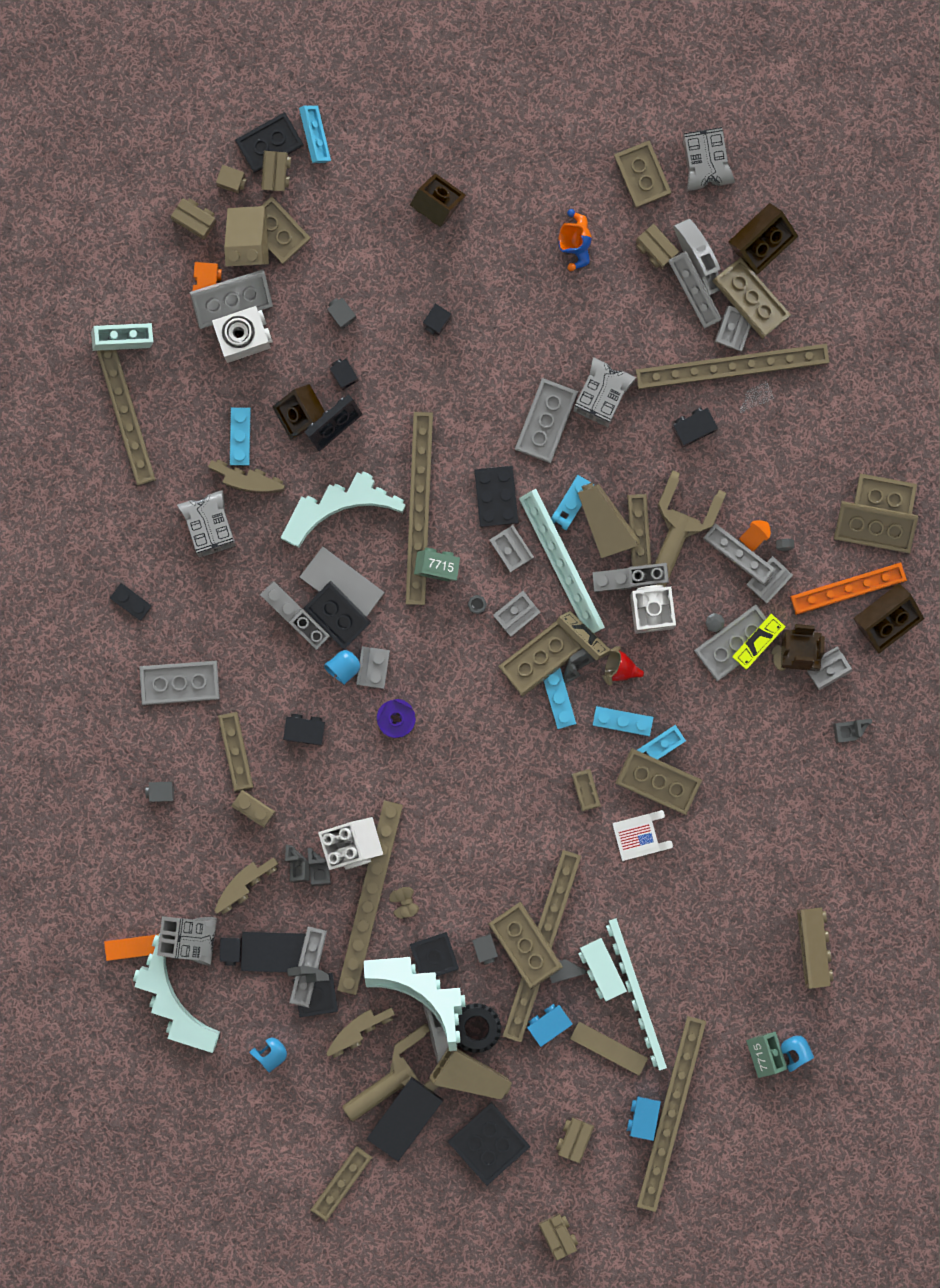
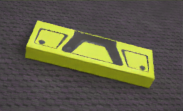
[732,614,786,670]

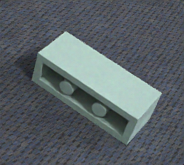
[91,323,153,351]
[578,938,627,1001]

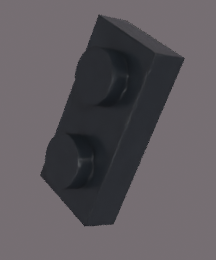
[110,583,152,621]

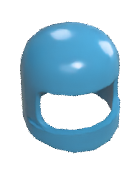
[324,650,360,685]
[781,1036,815,1072]
[249,1037,287,1073]

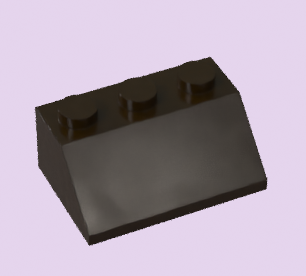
[728,203,798,275]
[853,584,924,654]

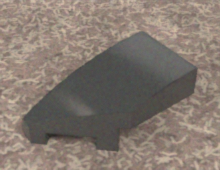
[563,648,594,684]
[833,719,872,743]
[285,845,310,883]
[307,848,331,887]
[550,959,587,983]
[287,966,329,983]

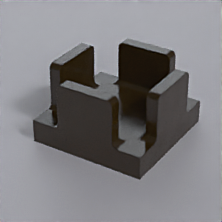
[781,624,825,671]

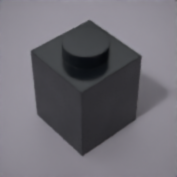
[423,303,452,336]
[330,359,359,391]
[220,938,241,966]

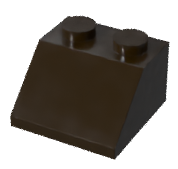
[410,173,466,227]
[272,384,325,440]

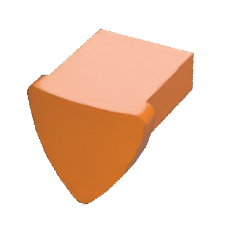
[739,520,771,551]

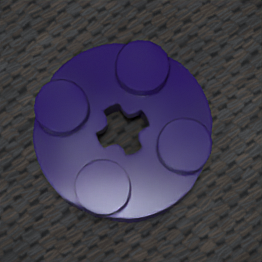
[377,699,416,738]

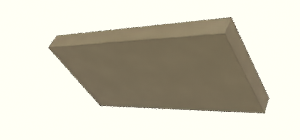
[712,257,791,339]
[834,501,918,554]
[498,622,583,697]
[615,748,702,815]
[489,902,563,989]

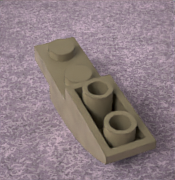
[208,459,286,493]
[215,858,279,915]
[326,1007,395,1058]

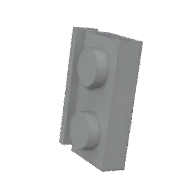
[715,306,751,352]
[489,525,534,573]
[746,556,793,604]
[493,591,541,637]
[356,646,390,689]
[807,646,852,690]

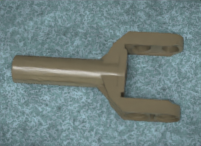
[652,470,726,587]
[342,1023,440,1122]

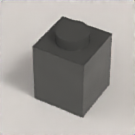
[327,298,357,330]
[145,781,174,802]
[472,934,498,965]

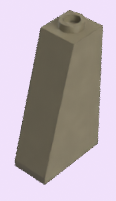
[578,483,640,558]
[429,1048,512,1100]

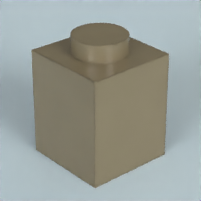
[216,165,247,194]

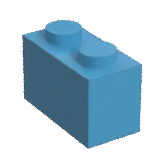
[527,1004,573,1047]
[627,1096,661,1141]

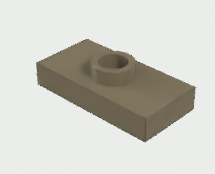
[571,769,601,811]

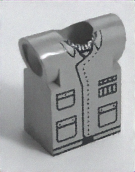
[682,127,735,191]
[573,357,636,427]
[177,490,236,558]
[157,916,217,966]

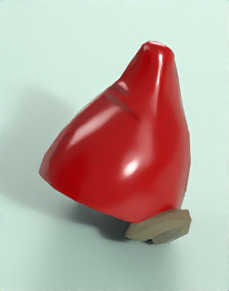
[602,646,644,686]

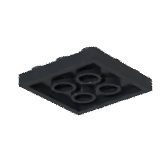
[448,1102,531,1186]

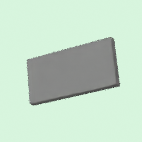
[190,270,273,329]
[515,378,578,464]
[300,547,385,617]
[694,605,779,681]
[139,661,220,705]

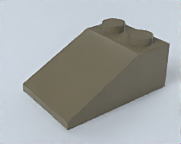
[224,206,269,266]

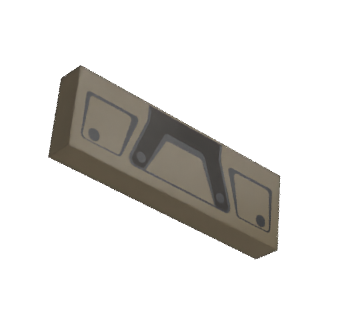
[556,611,610,661]

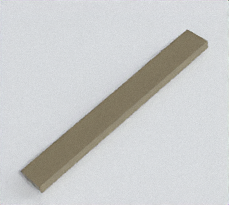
[97,350,156,486]

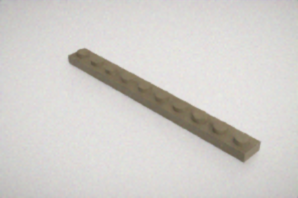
[636,344,830,390]
[406,412,433,605]
[337,800,403,995]
[503,850,581,1042]
[637,1016,706,1212]

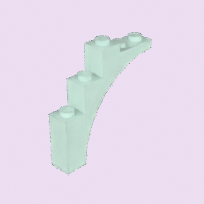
[281,472,406,548]
[133,933,220,1053]
[364,957,466,1051]

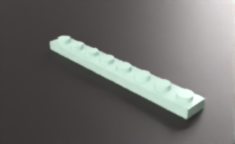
[519,489,605,633]
[606,918,667,1070]

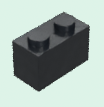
[672,407,718,448]
[283,714,326,746]

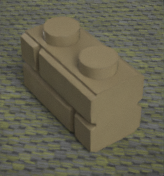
[261,151,291,191]
[171,198,216,240]
[636,224,679,270]
[232,790,276,828]
[556,1117,594,1163]
[538,1213,579,1261]

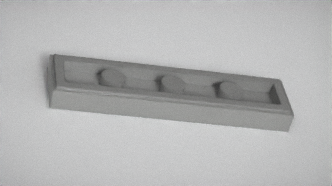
[669,251,722,329]
[703,523,776,585]
[289,927,327,1008]

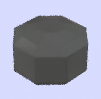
[775,538,794,552]
[468,595,487,615]
[705,613,725,633]

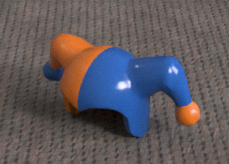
[558,209,592,271]

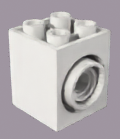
[212,306,273,363]
[630,585,676,634]
[318,817,383,870]

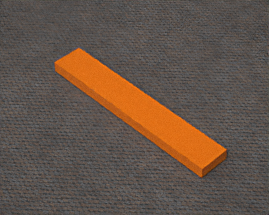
[790,562,907,615]

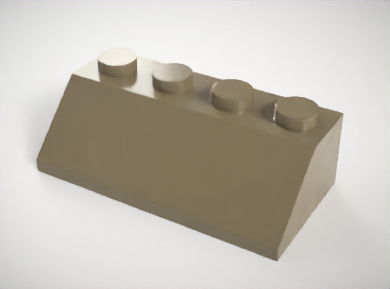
[797,907,833,989]

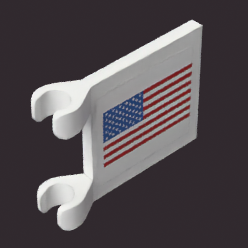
[612,810,673,861]

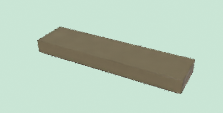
[627,494,651,567]
[218,712,254,792]
[570,1022,648,1075]
[311,1146,372,1221]

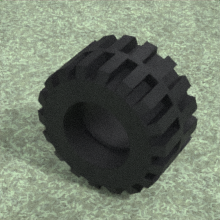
[455,1003,501,1053]

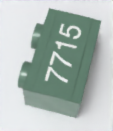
[414,548,460,582]
[746,1031,787,1078]

